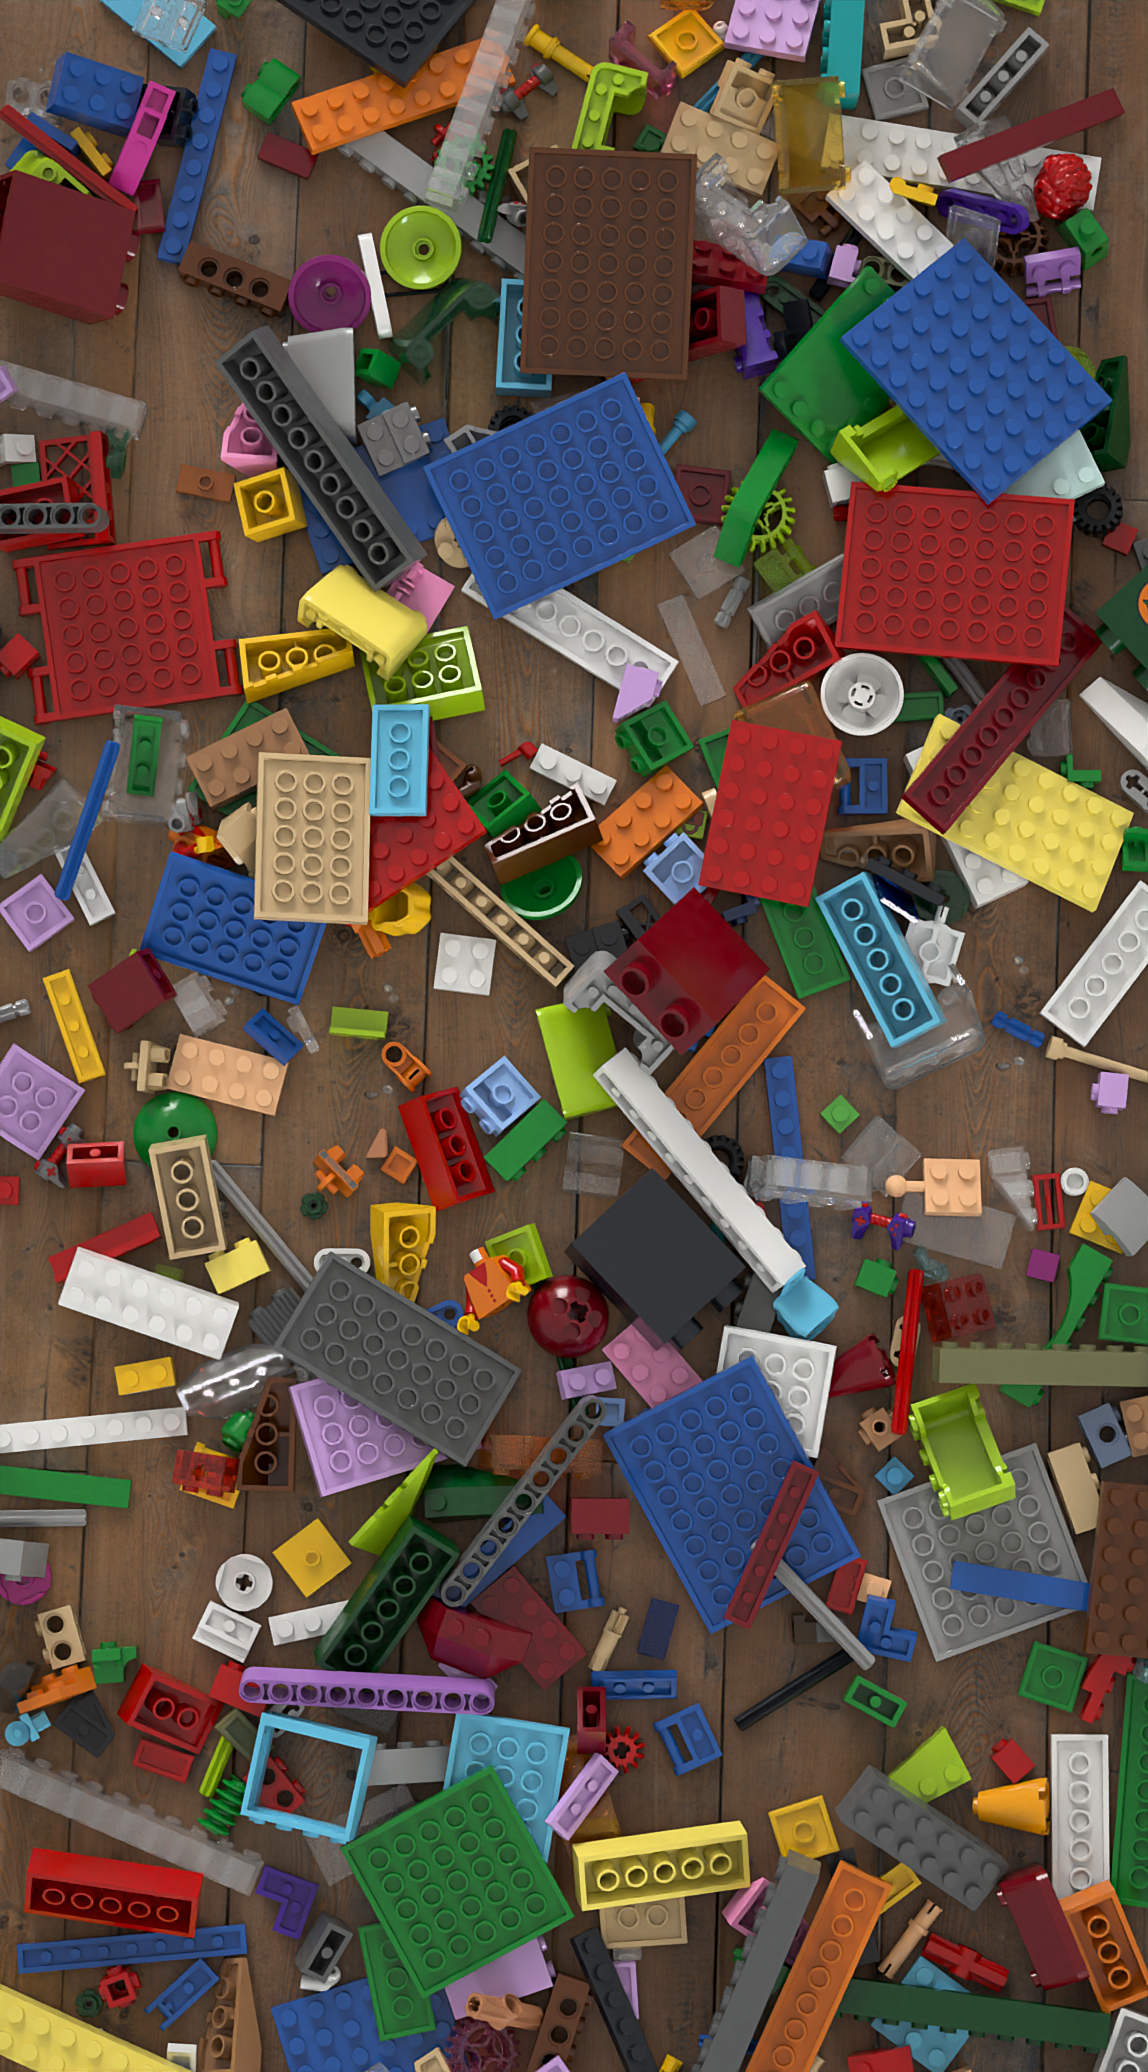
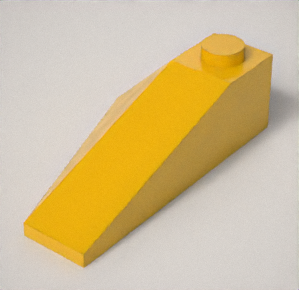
[370,1202,436,1303]

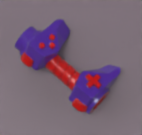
[851,1202,916,1250]

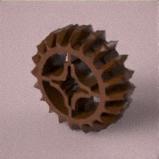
[975,202,1050,278]

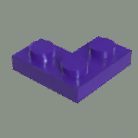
[255,1865,319,1940]

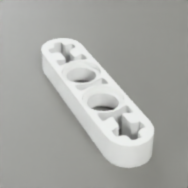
[357,233,393,339]

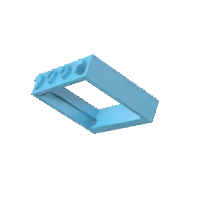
[240,1711,378,1845]

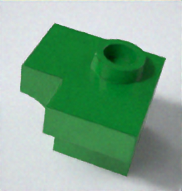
[92,1641,139,1684]

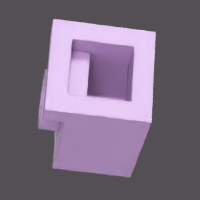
[827,244,861,289]

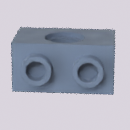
[1075,1403,1132,1468]

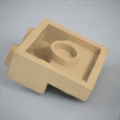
[709,58,782,135]

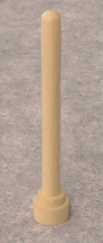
[1045,1036,1148,1083]

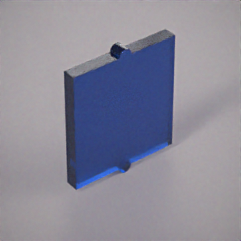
[872,873,919,924]

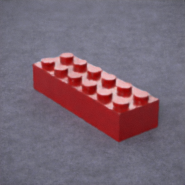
[24,1847,204,1938]

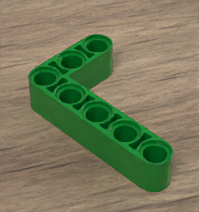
[713,429,799,568]

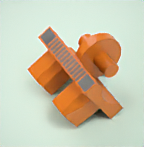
[312,1145,365,1199]

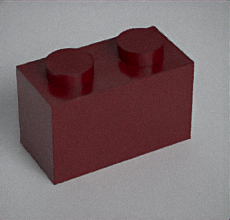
[577,1687,606,1754]

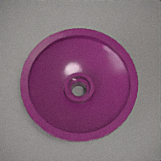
[288,254,371,333]

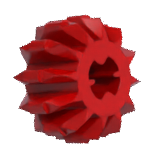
[601,1725,646,1774]

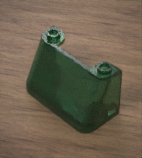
[389,276,500,387]

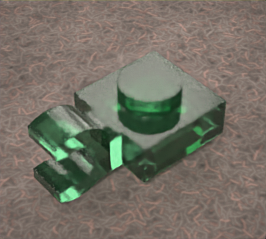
[106,426,130,479]

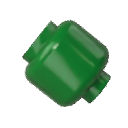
[221,1410,255,1454]

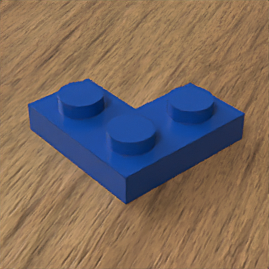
[857,1594,917,1662]

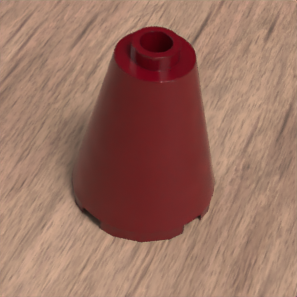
[828,1333,896,1399]

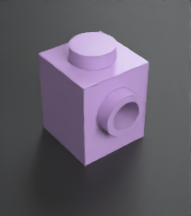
[1090,1072,1129,1114]

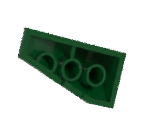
[1080,355,1131,472]

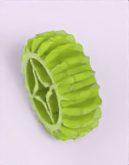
[721,481,796,553]

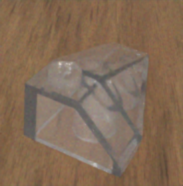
[954,116,1039,223]
[0,775,104,879]

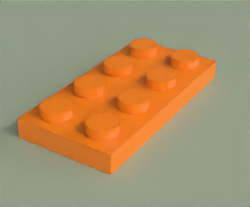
[590,765,704,880]

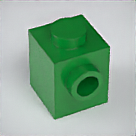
[355,348,402,389]
[853,1258,899,1298]

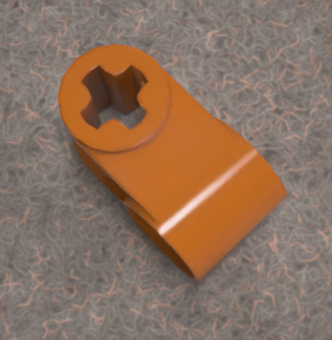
[381,1042,433,1093]

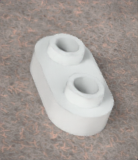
[314,1248,371,1273]

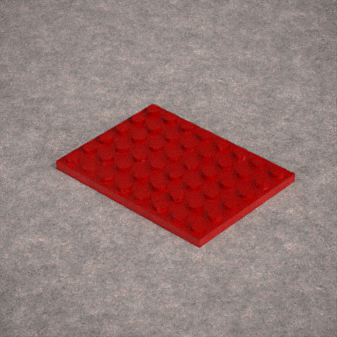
[835,481,1075,667]

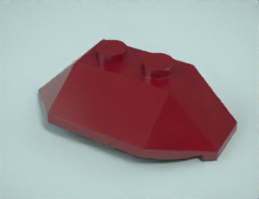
[417,1595,533,1679]

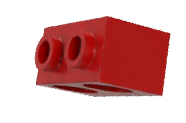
[243,1754,307,1813]

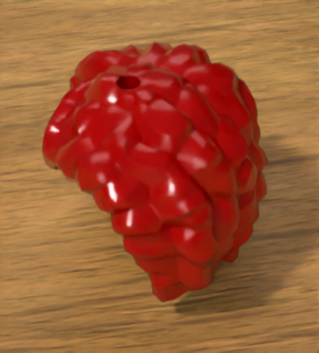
[1031,153,1093,221]

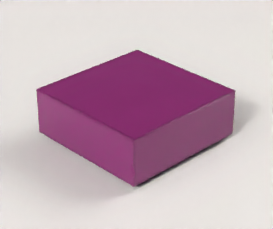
[1025,1248,1060,1283]

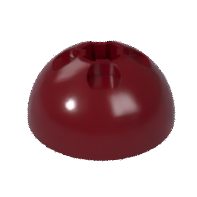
[527,1275,610,1359]

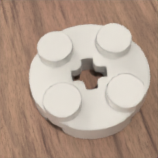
[216,1554,273,1611]

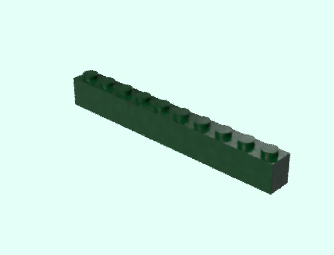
[834,1976,1111,2054]

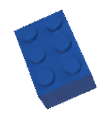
[45,52,144,137]

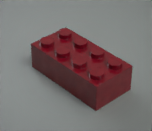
[570,1497,629,1540]
[470,1565,587,1690]

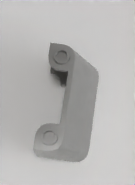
[282,328,358,447]

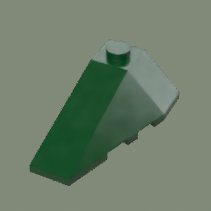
[424,1464,544,1523]

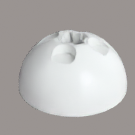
[821,653,904,736]

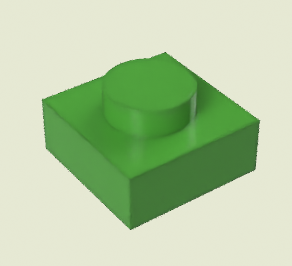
[820,1095,860,1134]

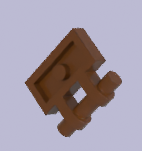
[792,166,845,238]

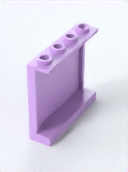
[445,1934,557,2020]

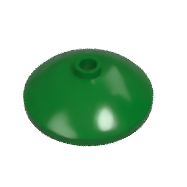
[500,854,583,920]
[133,1092,218,1169]

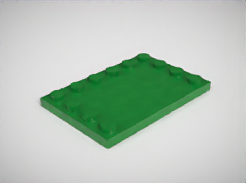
[758,266,895,465]

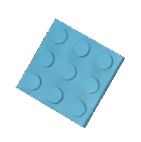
[870,1955,971,2072]

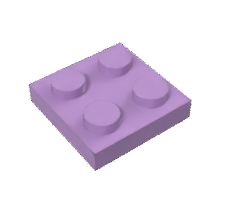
[0,874,75,952]

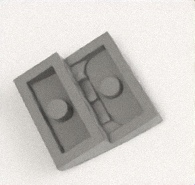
[1090,1177,1148,1256]

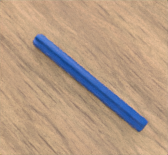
[54,740,121,901]

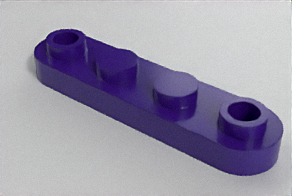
[936,188,1030,234]

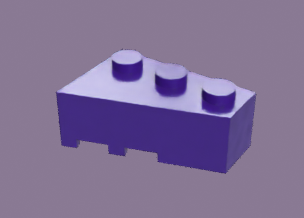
[733,291,778,380]

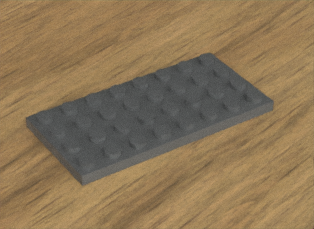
[271,1251,522,1468]

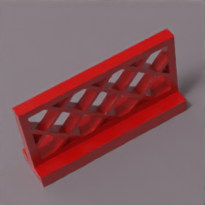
[39,431,116,551]

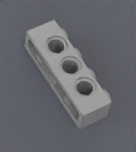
[953,27,1050,134]

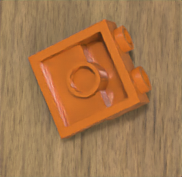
[16,1664,97,1714]

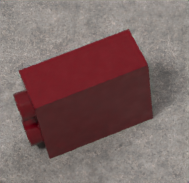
[0,170,140,325]
[603,887,770,1055]

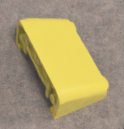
[297,565,428,681]

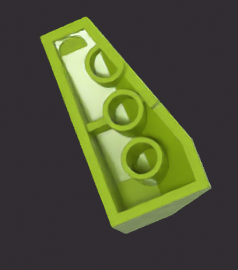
[349,1448,439,1556]

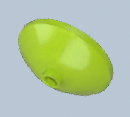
[380,206,462,290]

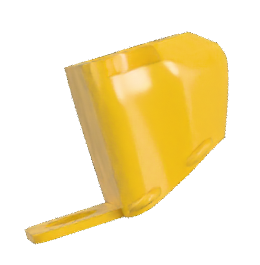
[368,883,431,936]

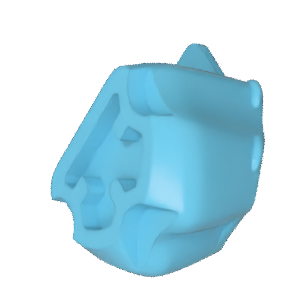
[773,1268,839,1341]

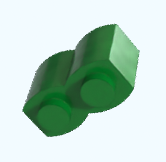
[241,58,302,125]

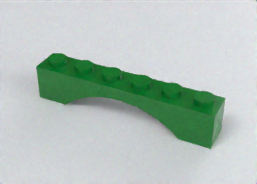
[998,1243,1113,1408]

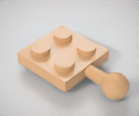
[885,1158,982,1217]

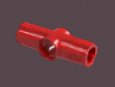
[921,1932,1010,1993]

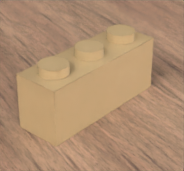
[1044,1442,1100,1534]

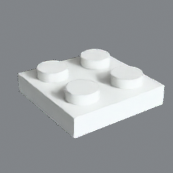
[434,933,496,996]

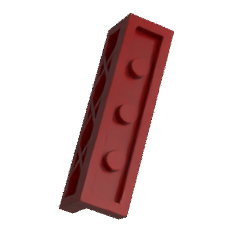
[48,1212,163,1284]

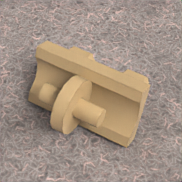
[123,1040,171,1094]

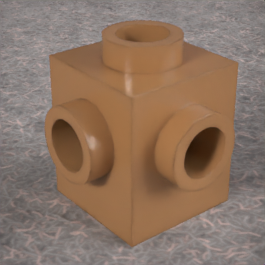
[857,1406,902,1452]

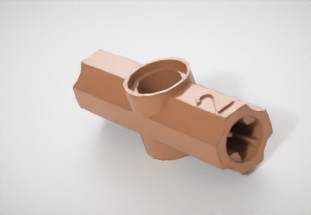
[464,1992,544,2031]

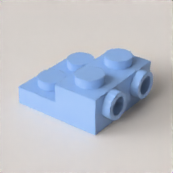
[643,832,707,905]
[459,1056,541,1137]

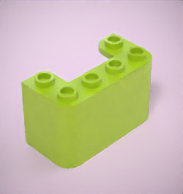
[572,62,649,150]
[908,1384,1016,1521]

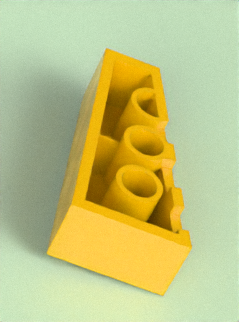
[239,629,355,704]

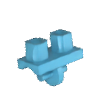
[5,1710,51,1746]

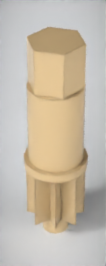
[588,1606,629,1671]

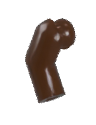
[458,765,482,799]

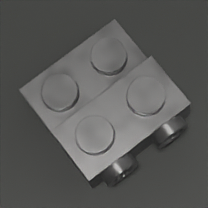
[357,402,433,478]

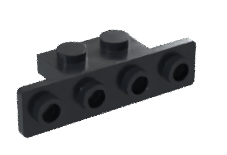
[773,298,813,365]

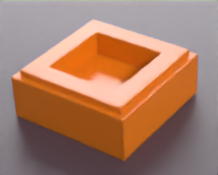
[380,1146,418,1185]

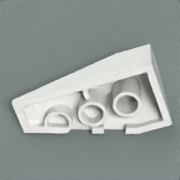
[1079,677,1148,771]

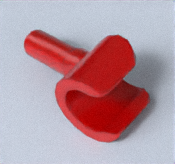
[498,742,538,766]

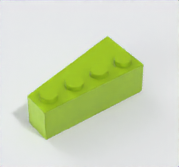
[887,1726,972,1803]

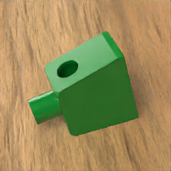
[1055,208,1109,271]

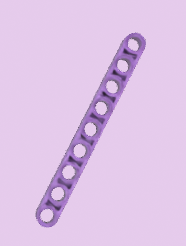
[239,1667,496,1715]

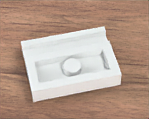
[192,1601,262,1663]

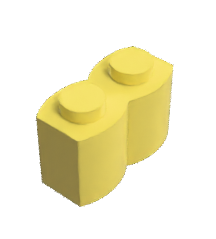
[204,1237,271,1294]

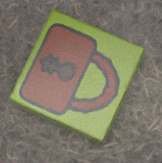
[675,810,708,840]

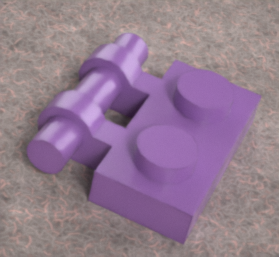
[1024,247,1081,298]

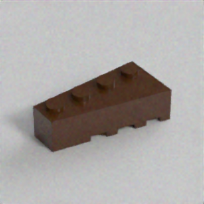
[484,782,603,885]

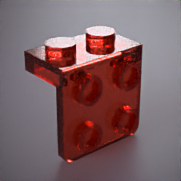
[921,1274,995,1342]

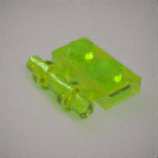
[753,538,816,593]

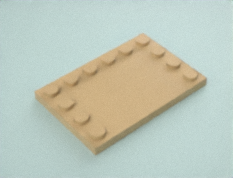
[253,752,371,925]

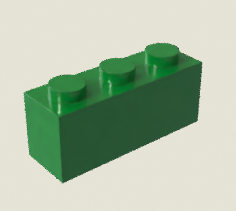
[484,1099,568,1183]

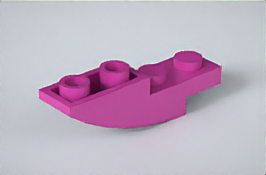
[108,80,176,197]

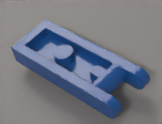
[144,1958,220,2032]

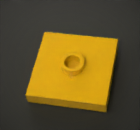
[648,6,725,79]
[272,1518,352,1598]
[768,1795,840,1859]

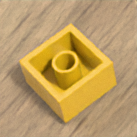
[233,467,308,542]

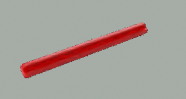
[0,104,138,211]
[891,1269,924,1435]

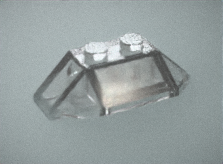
[176,1343,292,1420]

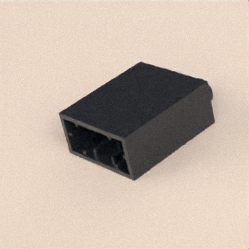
[564,1168,746,1351]

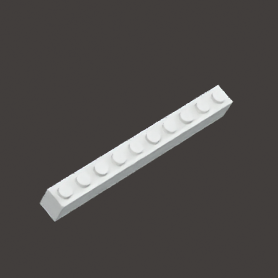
[593,1047,806,1293]

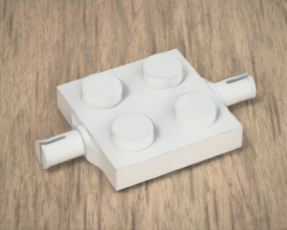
[905,905,965,987]

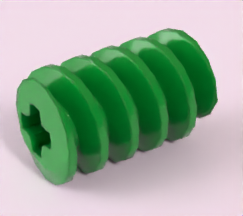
[196,1772,247,1837]

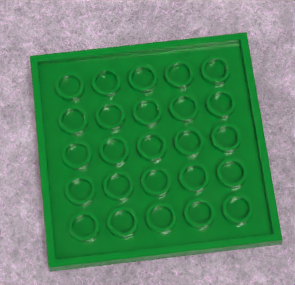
[340,1764,575,1999]

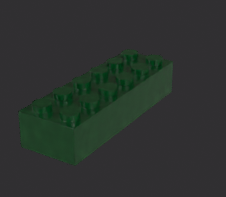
[313,1514,460,1692]

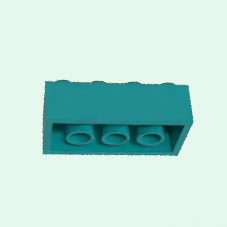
[818,0,865,110]

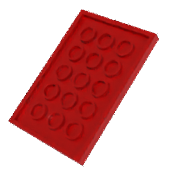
[698,720,843,907]
[345,748,487,927]

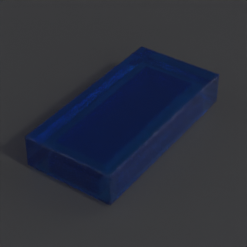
[637,1597,679,1660]

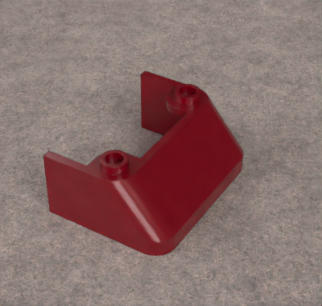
[995,1862,1090,1991]

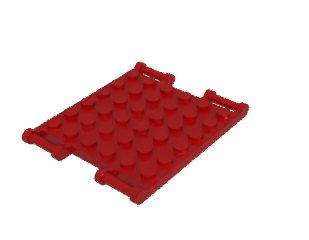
[12,531,244,725]

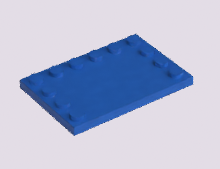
[298,418,451,576]
[139,851,326,1005]

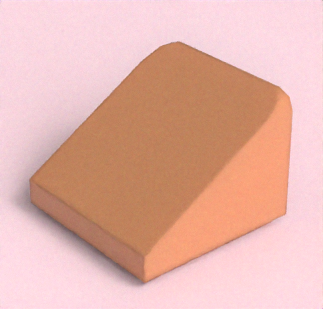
[366,1129,388,1159]

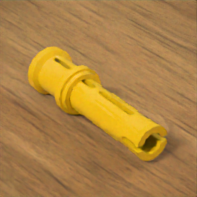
[523,24,594,83]

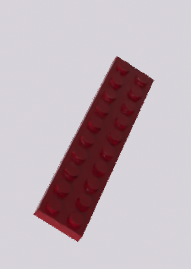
[900,605,1102,835]

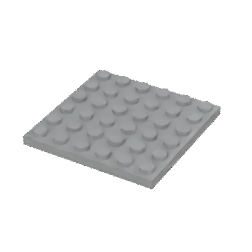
[876,1443,1088,1662]

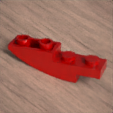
[1078,1654,1137,1724]

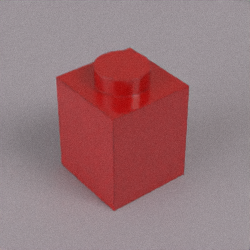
[0,633,41,680]
[989,1738,1036,1784]

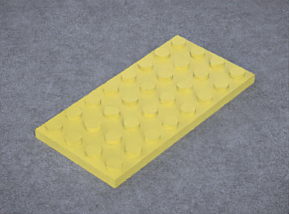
[896,714,1134,912]

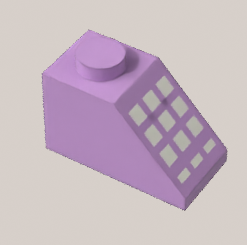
[612,664,663,723]

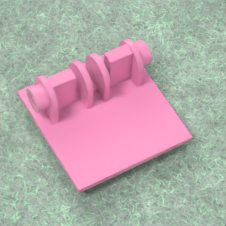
[387,562,455,633]

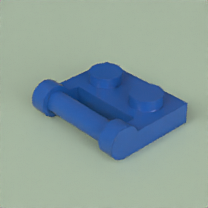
[837,758,888,816]
[546,1549,605,1613]
[652,1703,722,1776]

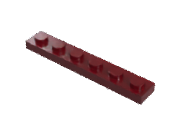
[723,1460,820,1630]

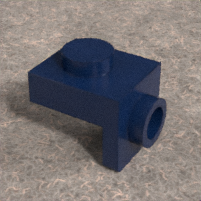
[721,894,760,927]

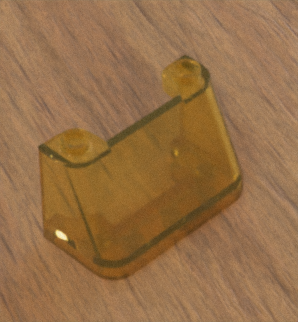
[771,75,851,195]

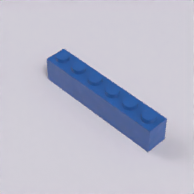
[432,1494,566,1608]

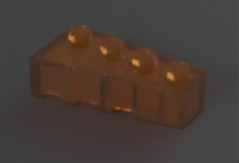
[478,1434,603,1479]

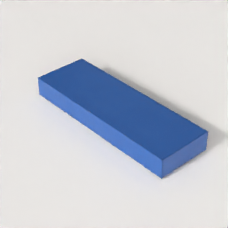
[591,1670,677,1700]

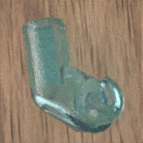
[913,1247,950,1282]

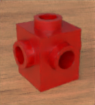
[98,1964,142,2009]

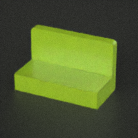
[329,1007,389,1040]

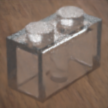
[172,971,227,1038]

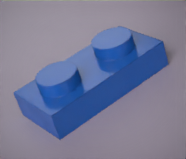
[243,1008,304,1066]

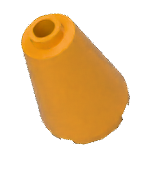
[972,1777,1051,1836]

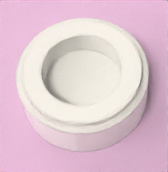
[1060,1168,1089,1196]

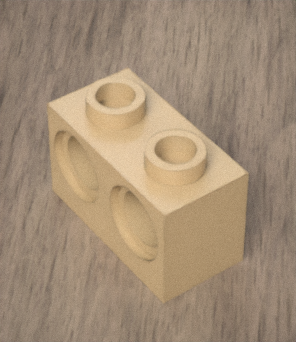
[35,1604,88,1670]

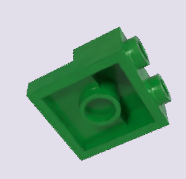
[615,700,694,778]

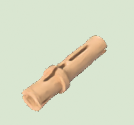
[877,1899,943,1979]

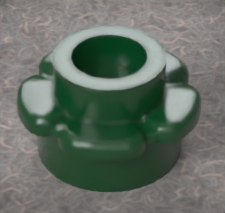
[300,1192,328,1220]
[75,1989,103,2018]

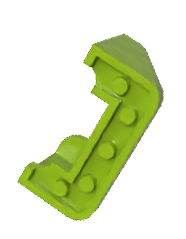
[830,405,941,492]
[535,1002,618,1121]

